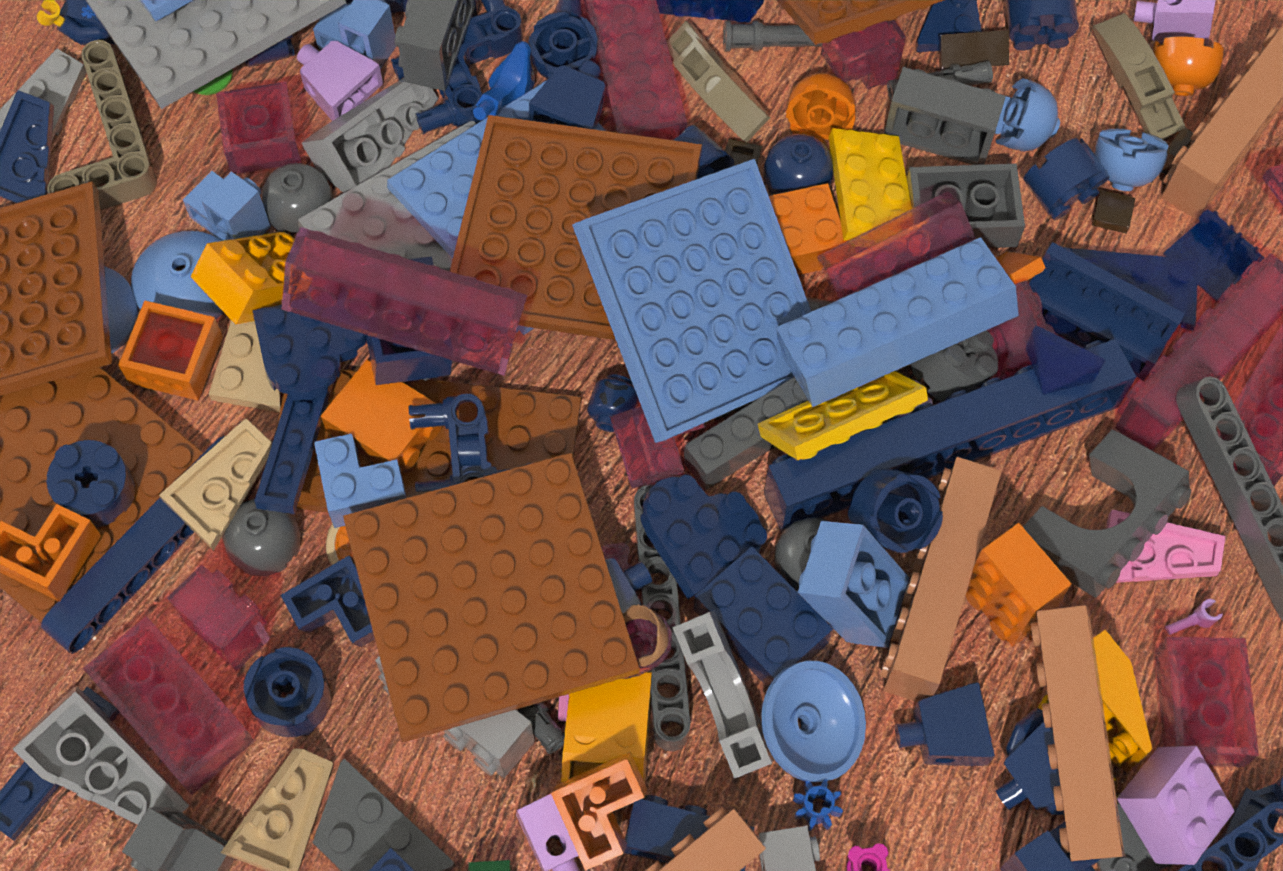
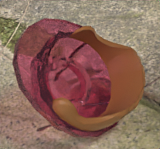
[622,604,672,679]

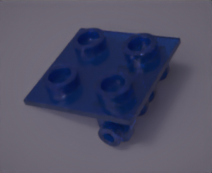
[1163,209,1265,302]

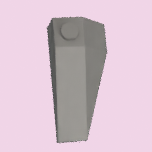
[301,78,438,193]
[13,685,189,825]

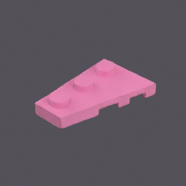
[1106,510,1226,583]

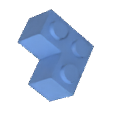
[313,0,396,70]
[183,171,271,241]
[314,434,407,528]

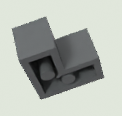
[122,807,235,871]

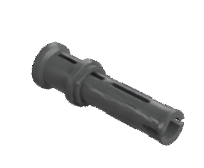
[723,21,827,52]

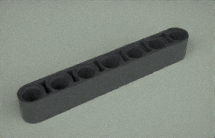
[1176,377,1283,621]
[634,484,690,752]

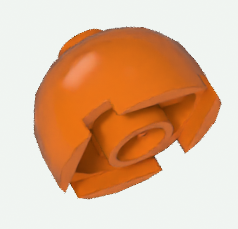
[1153,37,1224,96]
[786,73,856,143]

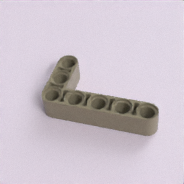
[47,40,157,210]

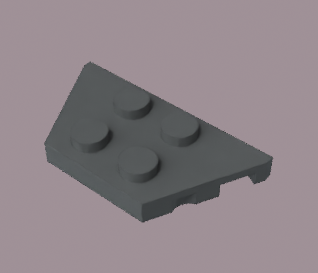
[313,759,456,871]

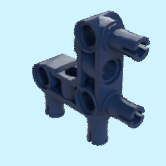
[391,0,523,134]
[408,394,532,492]

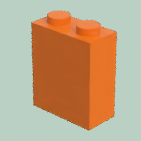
[320,360,442,473]

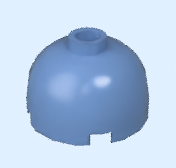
[995,78,1060,152]
[1095,129,1168,191]

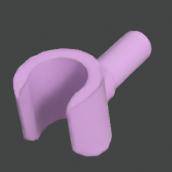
[1165,599,1223,635]

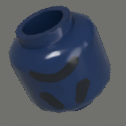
[587,374,639,432]

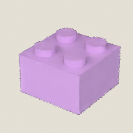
[1117,746,1235,865]

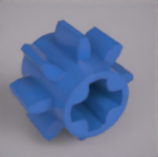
[793,779,843,831]

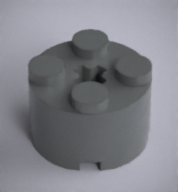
[911,330,998,402]

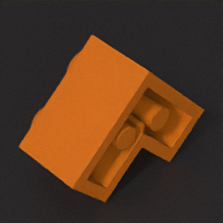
[0,504,101,602]
[551,752,647,870]

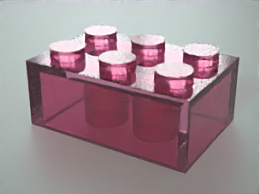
[1155,637,1259,767]

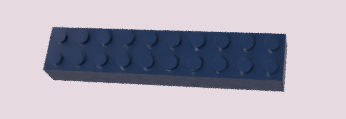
[764,339,1136,533]

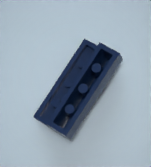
[1018,242,1185,381]

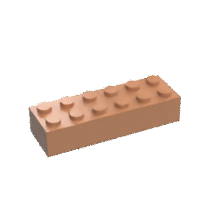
[1161,26,1283,220]
[880,457,1001,702]

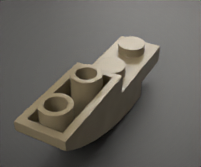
[1092,13,1186,140]
[663,21,771,142]

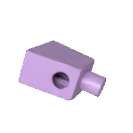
[1134,0,1216,46]
[297,41,383,121]
[516,794,580,871]

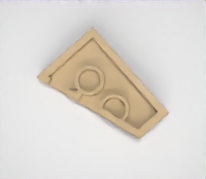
[159,419,272,551]

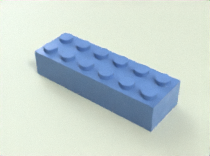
[776,237,1019,407]

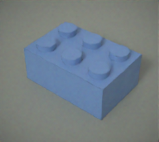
[798,521,909,648]

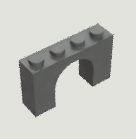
[1023,429,1191,598]

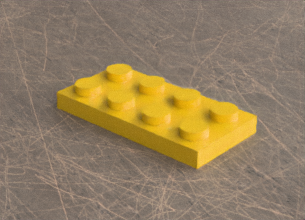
[828,128,917,248]
[758,371,928,461]

